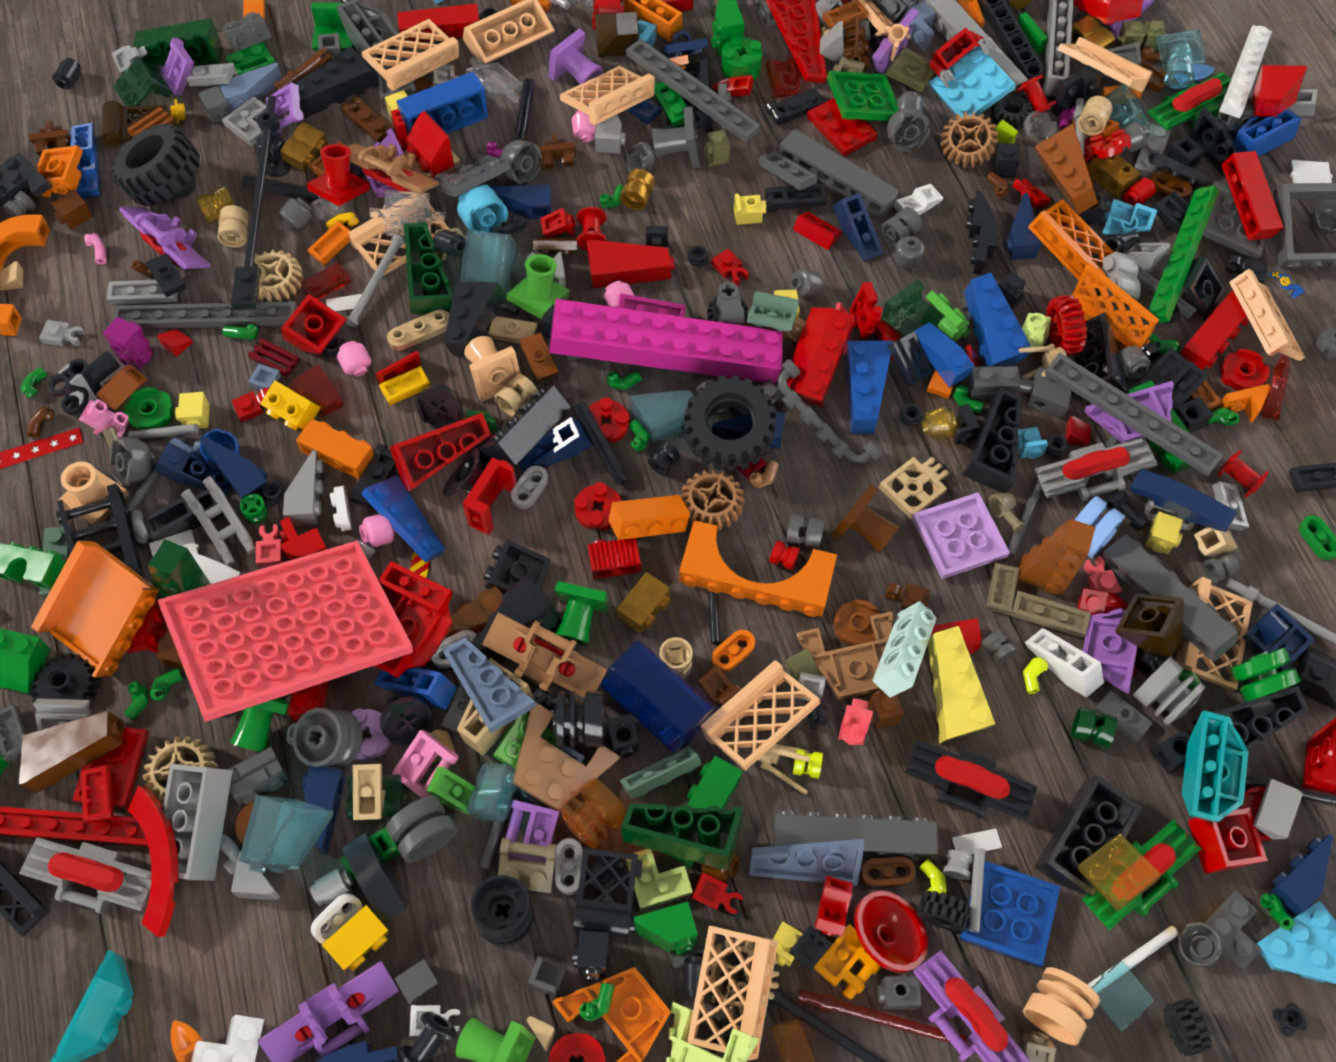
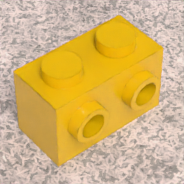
[260,380,321,431]
[322,905,389,973]

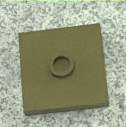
[886,47,935,93]

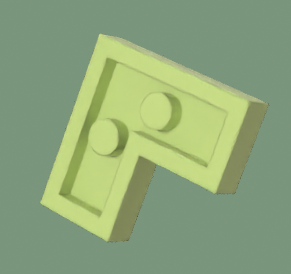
[625,849,693,910]

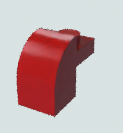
[279,517,327,561]
[814,875,853,936]

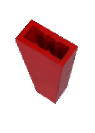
[586,239,675,289]

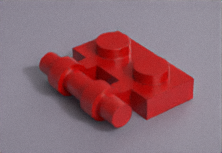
[849,282,883,341]

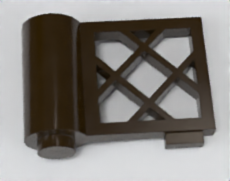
[101,101,168,147]

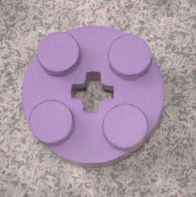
[351,709,391,762]

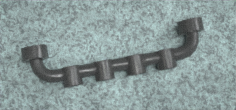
[778,359,882,464]

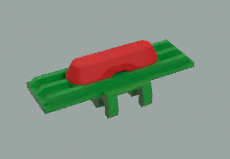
[1147,71,1231,131]
[1082,819,1201,930]

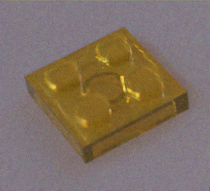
[1078,834,1161,911]

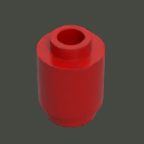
[1123,177,1156,206]

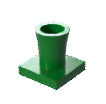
[555,581,610,646]
[230,698,290,752]

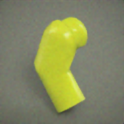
[1023,657,1048,694]
[919,859,947,894]

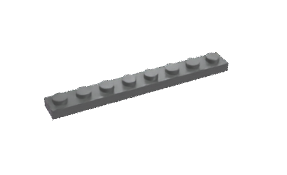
[626,39,761,143]
[112,301,297,329]
[1045,353,1224,476]

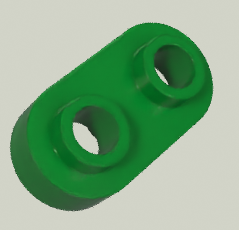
[1298,515,1336,561]

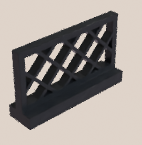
[661,56,713,133]

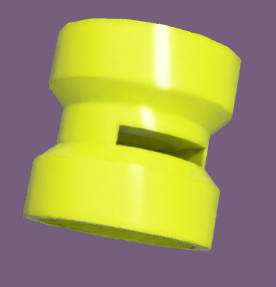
[793,749,823,779]

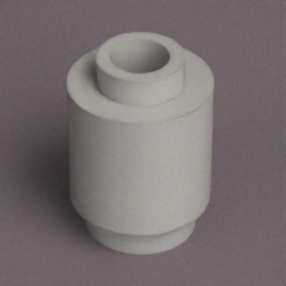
[310,868,354,906]

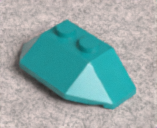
[1182,711,1249,823]
[50,950,134,1062]

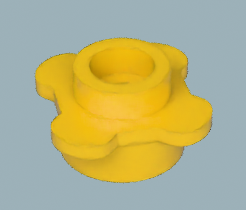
[170,99,185,125]

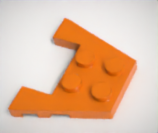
[552,967,671,1062]

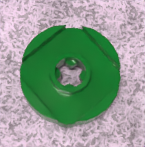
[124,387,174,431]

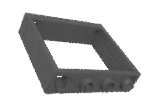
[1273,183,1336,269]

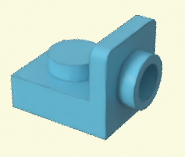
[637,20,657,47]
[1017,427,1048,459]

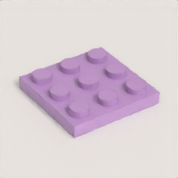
[912,492,1010,579]

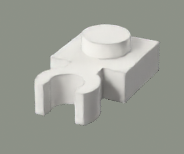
[409,1005,460,1037]

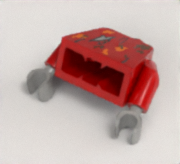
[929,27,995,87]

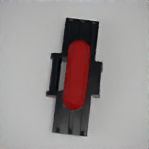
[904,739,1038,821]

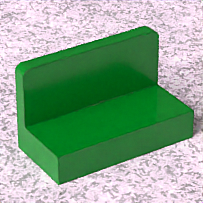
[1018,12,1048,55]

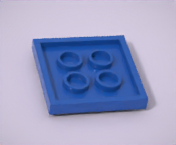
[959,861,1061,968]

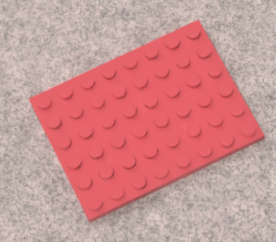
[158,541,413,722]

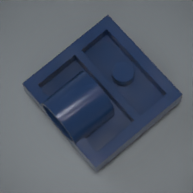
[661,31,708,58]
[1242,603,1315,672]

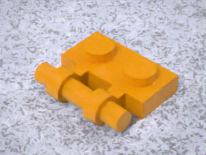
[814,924,881,1001]

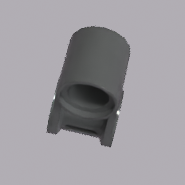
[717,282,745,325]

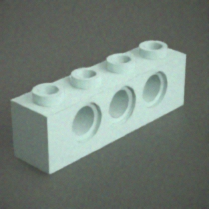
[873,601,937,698]

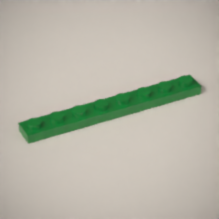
[1147,185,1219,324]

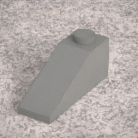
[595,114,626,154]

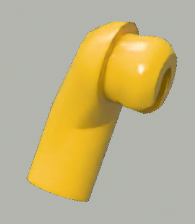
[325,212,359,230]

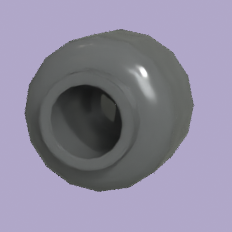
[897,91,923,113]
[1120,121,1150,153]
[279,197,312,230]
[894,236,925,269]
[790,269,823,299]
[1119,346,1150,380]

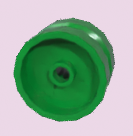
[1230,647,1301,702]

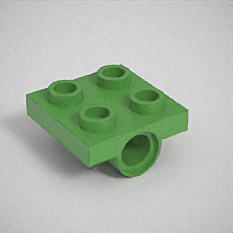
[926,291,971,342]
[492,713,560,771]

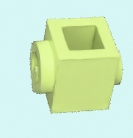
[1022,313,1051,347]

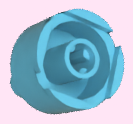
[457,184,508,238]

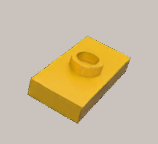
[379,366,431,406]

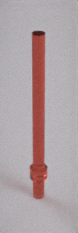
[798,989,967,1043]

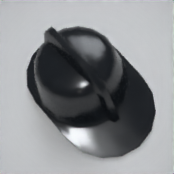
[255,133,292,177]
[443,448,488,497]

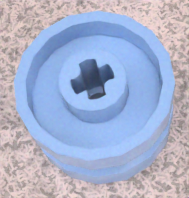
[1075,496,1125,559]

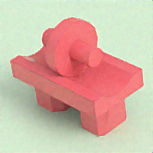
[838,698,873,745]

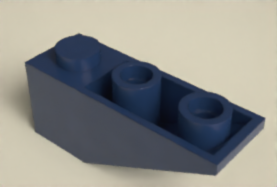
[490,184,552,220]
[712,412,786,449]
[154,442,231,496]
[1268,834,1333,917]

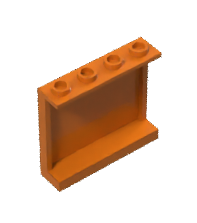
[31,541,159,677]

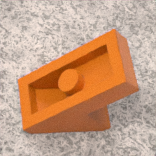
[1219,384,1271,423]

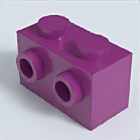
[103,316,154,370]

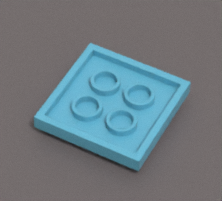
[929,46,1016,117]

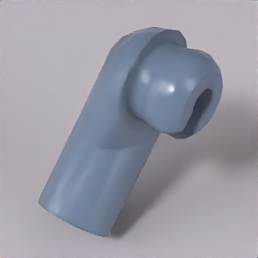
[170,438,203,457]

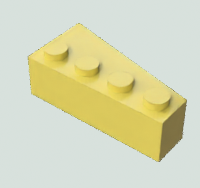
[928,626,995,744]

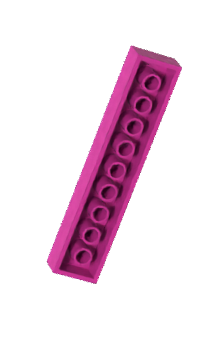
[549,299,783,384]

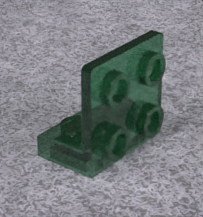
[113,56,173,106]
[882,279,944,337]

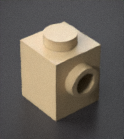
[1194,527,1238,559]

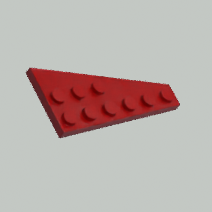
[765,0,827,83]

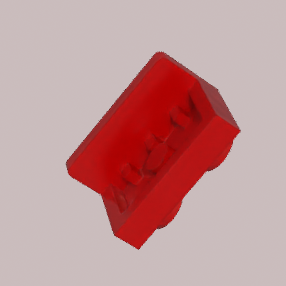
[126,600,168,654]

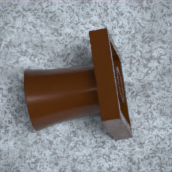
[830,484,900,553]

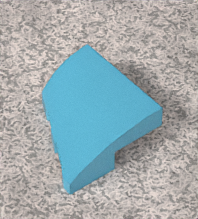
[1101,199,1157,236]

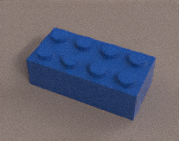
[396,71,488,136]

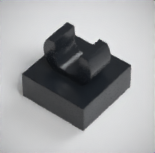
[646,226,668,247]

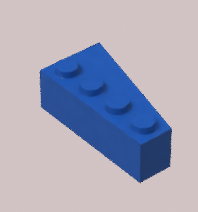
[964,272,1032,367]
[844,341,893,434]

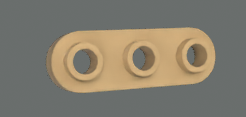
[387,309,449,351]

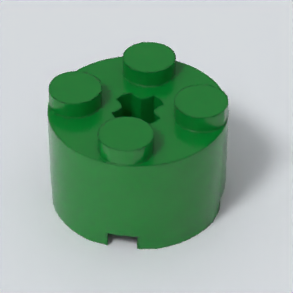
[721,34,762,81]

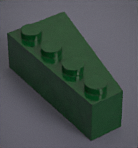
[132,18,223,66]
[404,222,453,314]
[148,539,211,600]
[621,803,743,871]

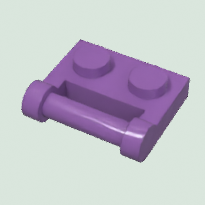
[160,38,194,96]
[266,83,304,134]
[499,800,560,862]

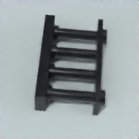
[56,483,146,579]

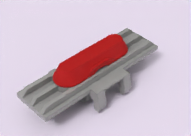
[1034,437,1157,502]
[19,837,151,914]

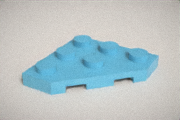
[1256,901,1336,984]

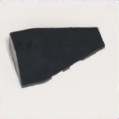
[1190,108,1239,180]
[1071,312,1127,400]
[471,576,562,663]

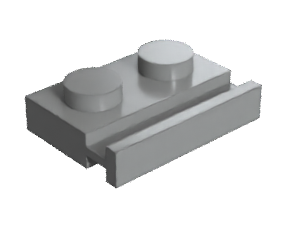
[33,699,92,731]

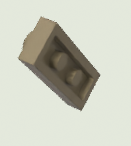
[1010,591,1091,638]

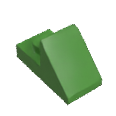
[427,767,482,815]

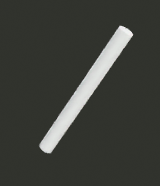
[1087,926,1179,993]

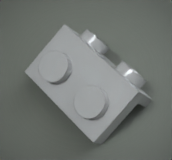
[187,63,238,86]

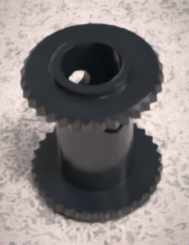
[400,1012,457,1062]

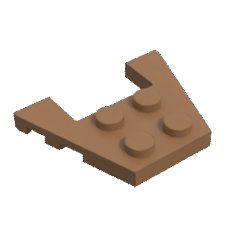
[797,611,893,700]
[512,702,620,811]

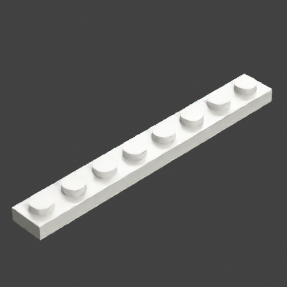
[1219,25,1272,118]

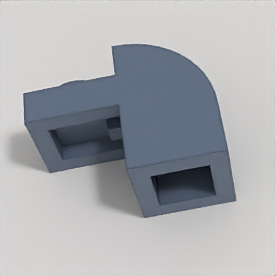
[906,1,935,50]

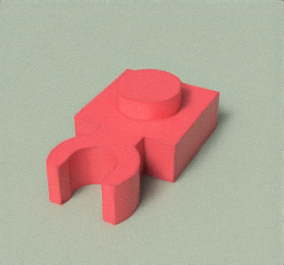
[256,524,283,568]
[1084,556,1122,595]

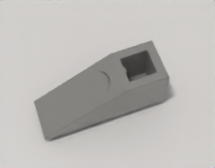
[283,450,324,526]

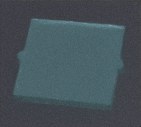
[1091,960,1154,1031]

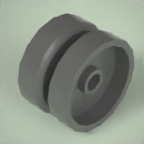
[292,708,363,768]
[386,795,457,863]

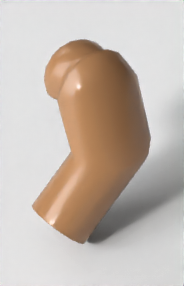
[749,461,779,489]

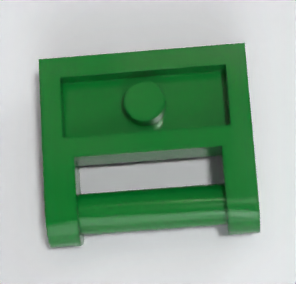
[225,42,276,75]

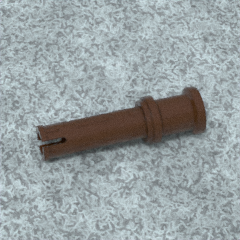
[274,46,332,90]

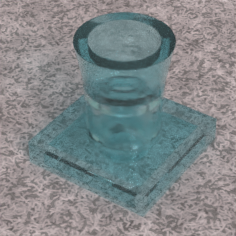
[1157,29,1206,89]

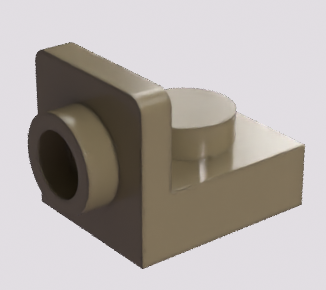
[833,57,865,73]
[1022,1032,1056,1062]

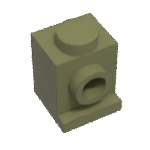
[703,129,730,166]

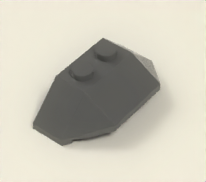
[336,0,399,60]

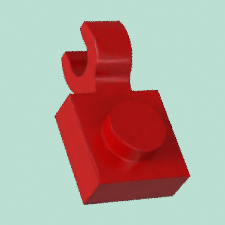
[231,387,269,423]

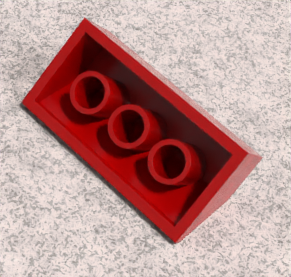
[787,307,855,407]

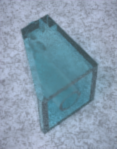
[460,230,518,292]
[239,795,334,873]

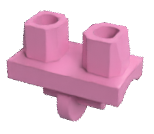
[79,399,129,438]

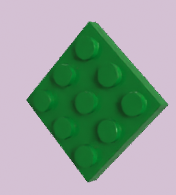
[827,71,899,121]

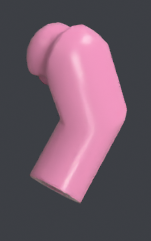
[85,233,107,265]

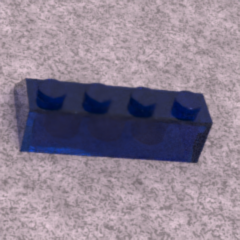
[600,640,714,753]

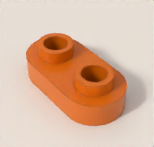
[712,630,755,673]

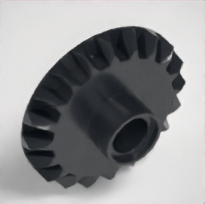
[30,653,100,703]

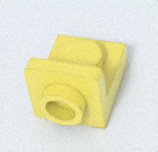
[773,922,803,967]

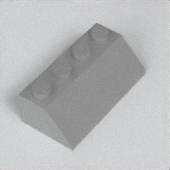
[162,763,233,880]

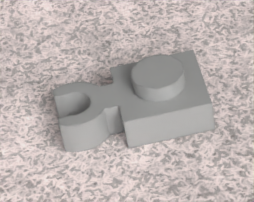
[39,320,85,346]

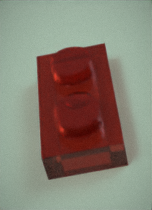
[300,262,351,300]

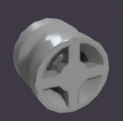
[943,850,974,880]

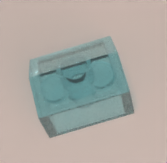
[1105,83,1150,129]

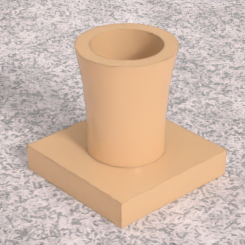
[465,336,520,402]
[58,462,130,526]

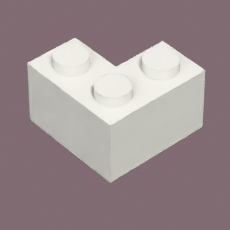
[191,1015,264,1062]

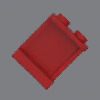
[463,457,517,535]

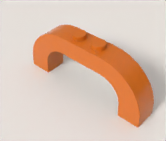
[0,215,50,336]

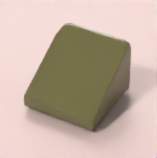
[785,649,820,682]

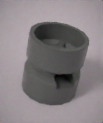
[881,207,923,247]
[786,513,825,550]

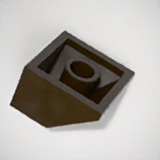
[595,12,638,57]
[1115,593,1184,657]

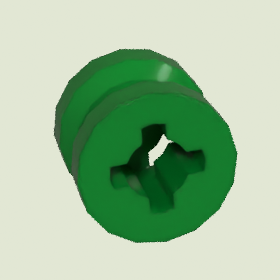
[239,494,268,524]

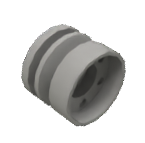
[1133,657,1205,726]

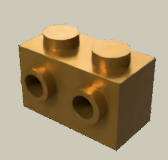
[1090,154,1141,200]
[616,572,671,635]

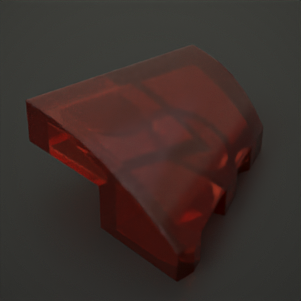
[765,57,803,98]
[1260,355,1290,421]
[286,364,344,417]

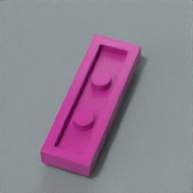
[617,293,686,317]

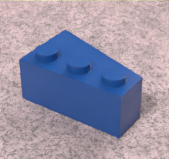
[1235,108,1301,157]

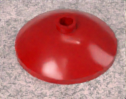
[854,891,928,973]

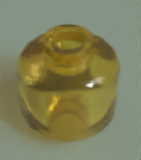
[921,407,957,440]

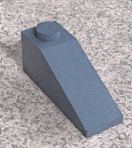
[219,62,282,113]

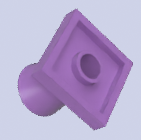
[548,28,603,84]

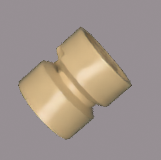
[1078,96,1113,136]
[217,205,249,248]
[494,374,537,417]
[659,637,693,681]

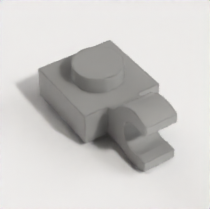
[112,45,147,73]

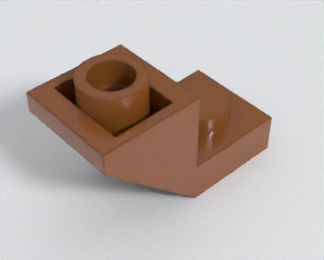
[96,364,148,410]

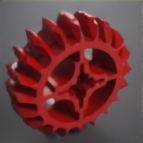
[1045,295,1087,357]

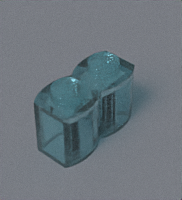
[468,763,517,822]

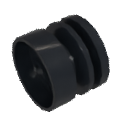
[553,691,603,747]
[471,875,533,946]

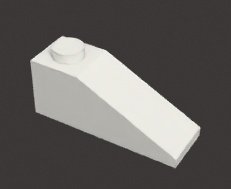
[1025,628,1104,698]

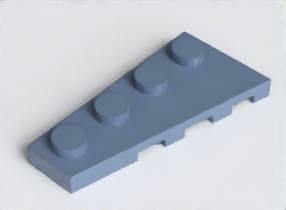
[442,638,537,733]
[749,839,864,886]

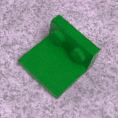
[311,3,353,51]

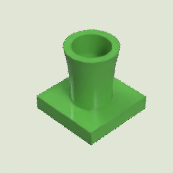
[507,254,570,319]
[456,1018,536,1062]

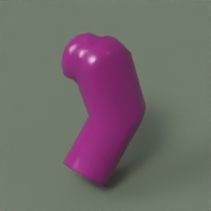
[1059,106,1076,131]
[486,141,503,159]

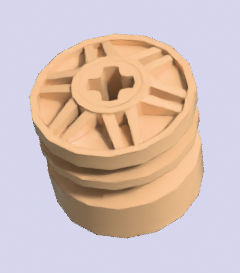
[1023,967,1100,1045]

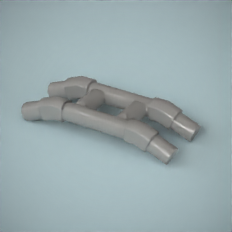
[181,476,256,567]

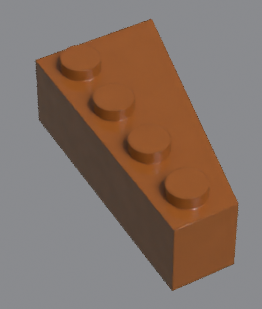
[1035,124,1098,215]
[1017,519,1096,596]

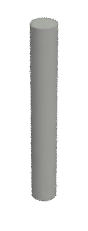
[128,424,198,440]
[968,848,985,933]

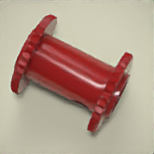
[1016,75,1056,118]
[576,207,607,251]
[1217,450,1269,497]

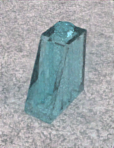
[630,390,694,443]

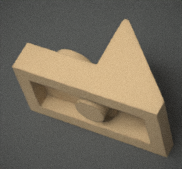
[353,764,385,820]

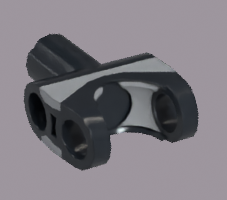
[48,351,121,415]

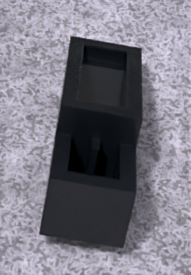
[143,489,225,540]
[342,832,409,924]

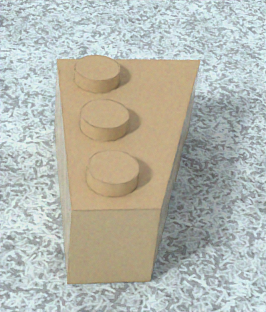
[457,658,534,756]

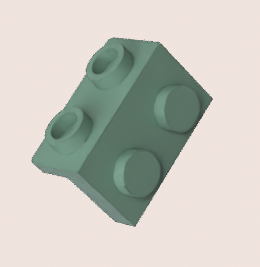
[747,291,799,332]

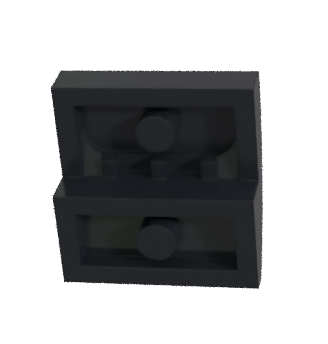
[1138,348,1208,410]

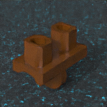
[28,120,71,157]
[538,134,576,170]

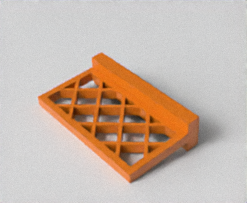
[1028,199,1114,289]
[1070,263,1159,349]

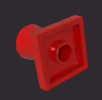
[307,144,370,206]

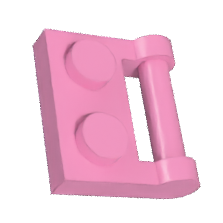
[392,730,459,798]

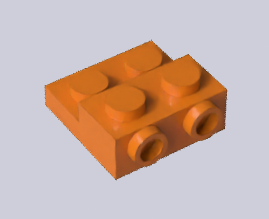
[36,145,83,197]

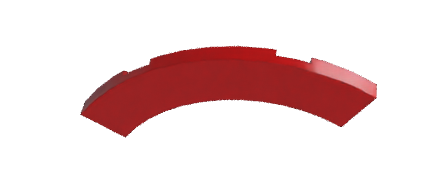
[127,786,178,937]

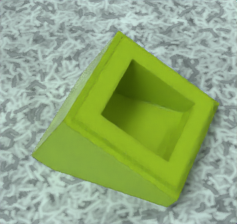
[995,120,1018,144]

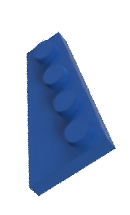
[361,476,445,563]

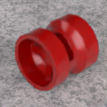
[769,540,800,571]

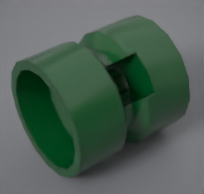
[1070,706,1118,749]

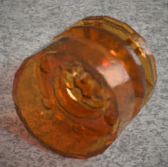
[559,778,627,849]

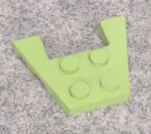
[666,1002,759,1062]

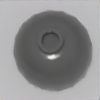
[887,107,930,152]
[500,140,542,184]
[110,437,155,486]

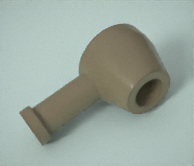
[988,493,1025,532]

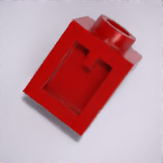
[540,208,576,238]

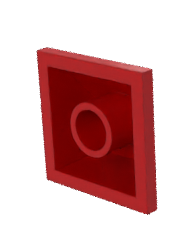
[1251,65,1307,116]

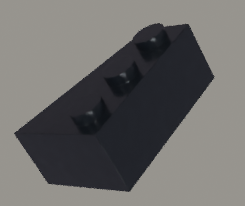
[444,282,507,356]

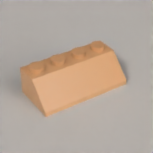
[463,0,555,65]

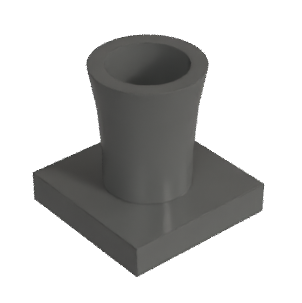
[652,107,701,169]

